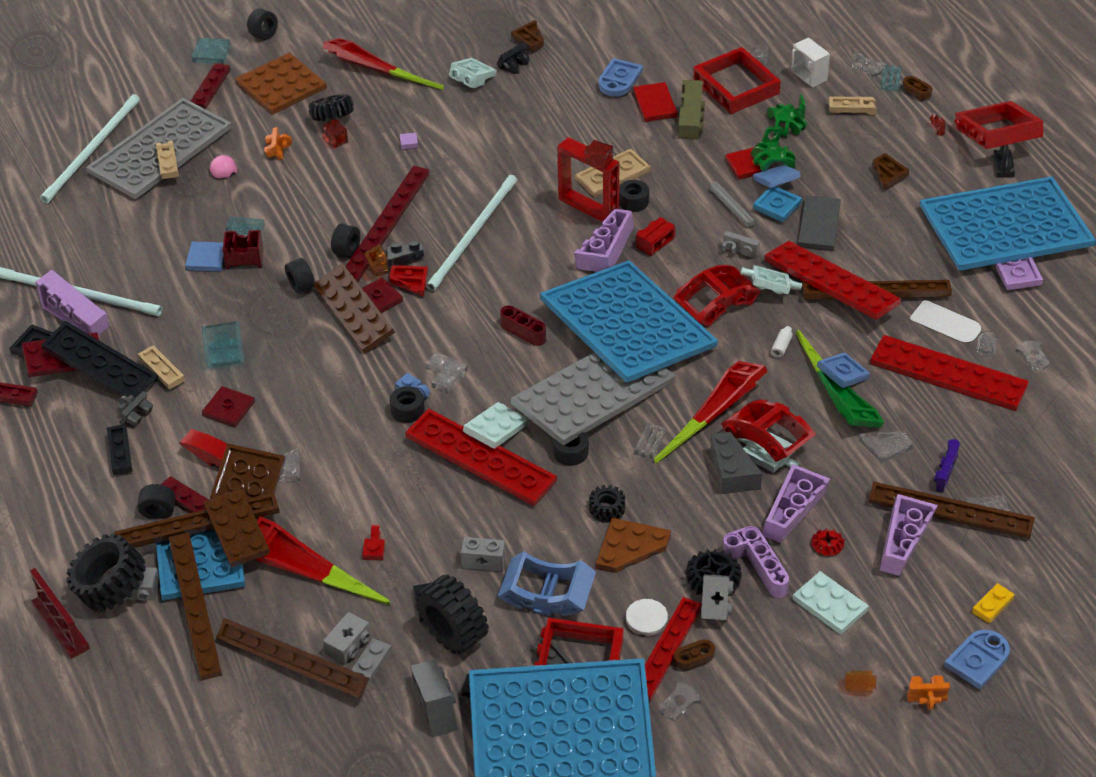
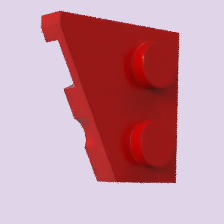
[390,265,428,296]

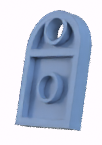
[599,58,643,96]
[944,630,1010,690]

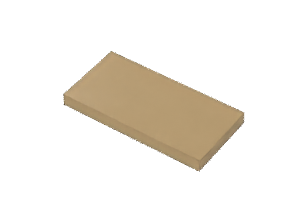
[575,149,651,198]

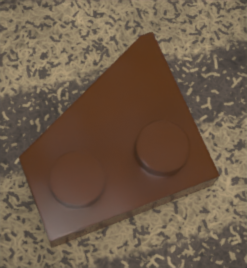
[511,20,544,52]
[872,153,910,189]

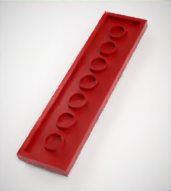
[764,241,901,320]
[870,335,1029,411]
[405,408,557,506]

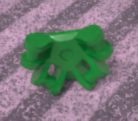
[767,95,807,137]
[751,127,796,172]

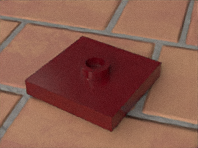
[362,277,403,313]
[202,386,255,427]

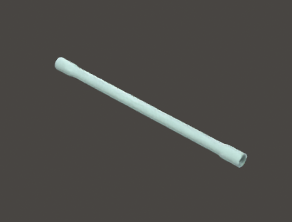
[40,94,140,204]
[426,175,517,292]
[0,267,162,317]

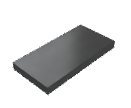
[798,195,841,251]

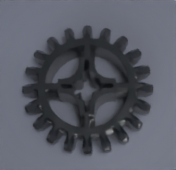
[308,94,354,121]
[685,548,742,599]

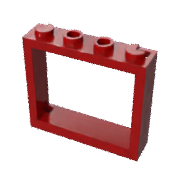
[693,47,781,114]
[954,101,1043,149]
[557,137,619,222]
[534,618,624,666]

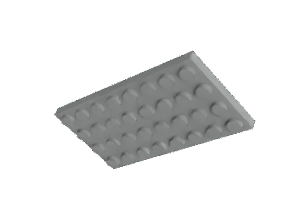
[86,98,232,199]
[511,352,676,445]

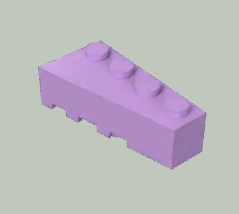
[574,209,634,272]
[36,270,109,335]
[762,464,830,543]
[880,494,938,576]

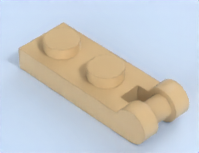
[828,97,877,115]
[156,140,179,179]

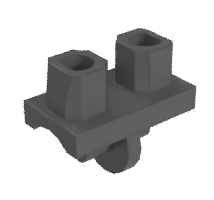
[118,391,153,427]

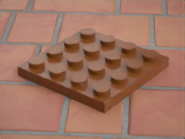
[235,52,327,115]

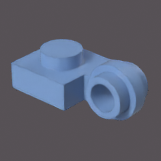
[395,373,430,399]

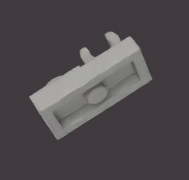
[722,231,760,259]

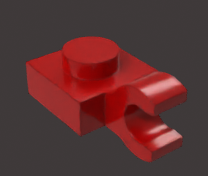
[362,524,385,560]

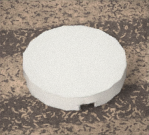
[626,599,668,637]

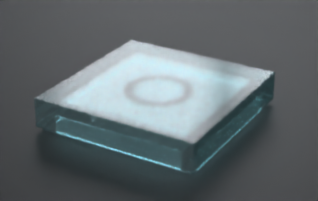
[191,38,231,64]

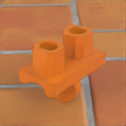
[264,127,292,160]
[907,675,950,710]

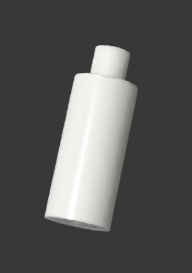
[770,326,793,359]

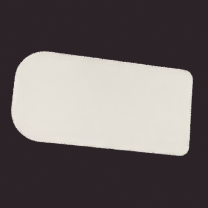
[910,300,981,342]

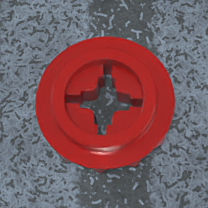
[811,527,845,556]

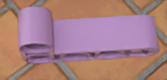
[723,526,789,598]

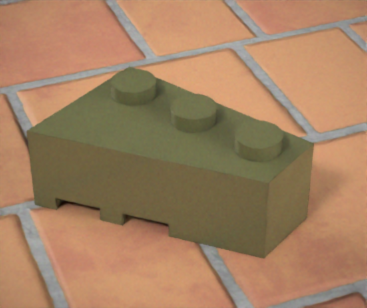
[679,80,705,139]

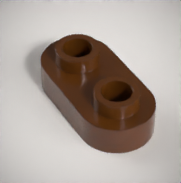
[902,76,933,100]
[674,639,715,669]

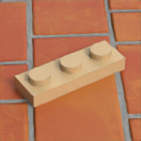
[138,345,185,390]

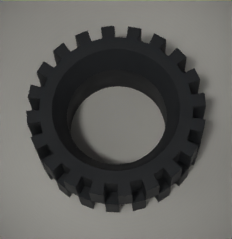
[66,533,146,612]
[415,574,489,655]

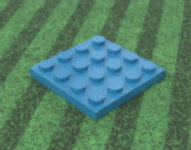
[156,529,245,601]

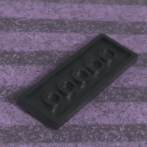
[42,321,158,398]

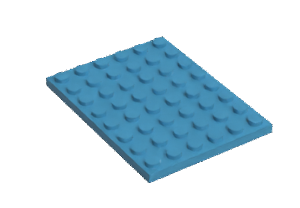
[919,176,1096,271]
[540,260,718,383]
[469,658,656,777]

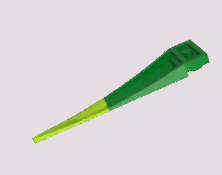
[795,330,885,428]

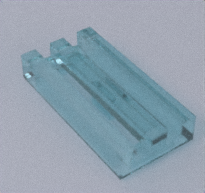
[881,64,901,91]
[226,217,265,235]

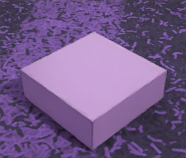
[399,133,418,150]

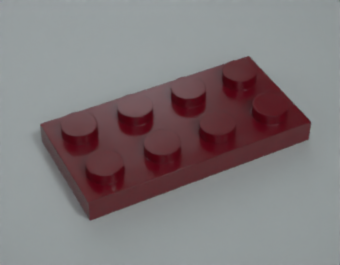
[22,332,99,378]

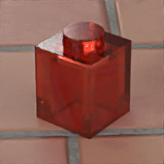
[322,119,348,149]
[584,140,613,170]

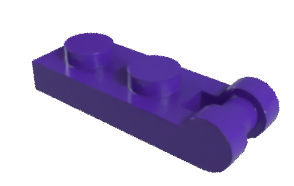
[934,439,960,493]

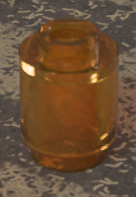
[845,670,876,693]

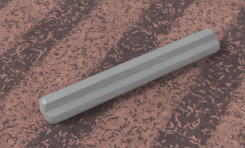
[710,181,755,228]

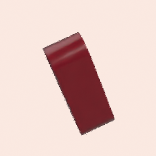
[500,305,546,346]

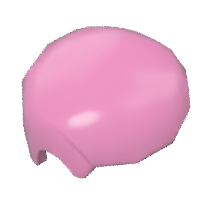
[210,155,237,179]

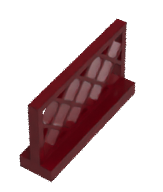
[30,568,90,659]

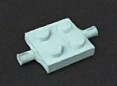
[740,265,802,294]
[738,430,799,473]

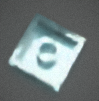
[201,321,245,368]

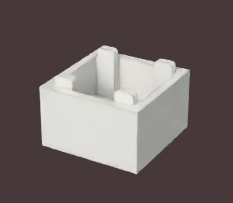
[791,37,830,87]

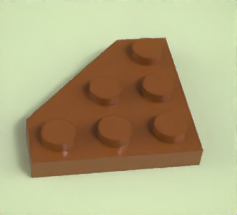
[596,518,671,573]

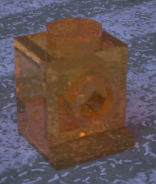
[364,245,389,276]

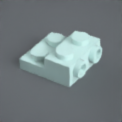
[449,58,497,88]

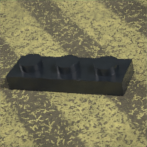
[107,424,133,475]

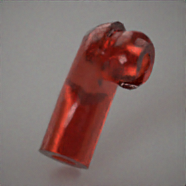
[929,114,946,136]

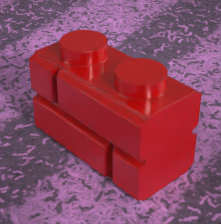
[635,217,676,256]

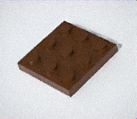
[210,443,286,499]

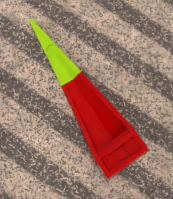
[323,38,444,90]
[654,361,767,464]
[256,516,390,605]

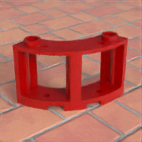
[673,265,762,327]
[721,400,816,462]

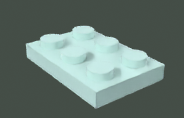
[463,402,529,449]
[792,571,869,635]

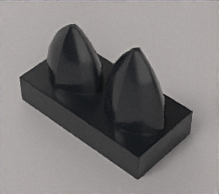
[496,41,530,73]
[993,145,1015,178]

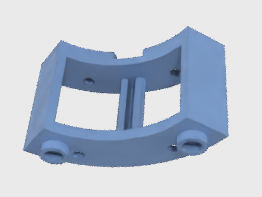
[498,551,596,616]

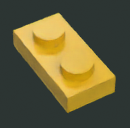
[972,583,1015,624]

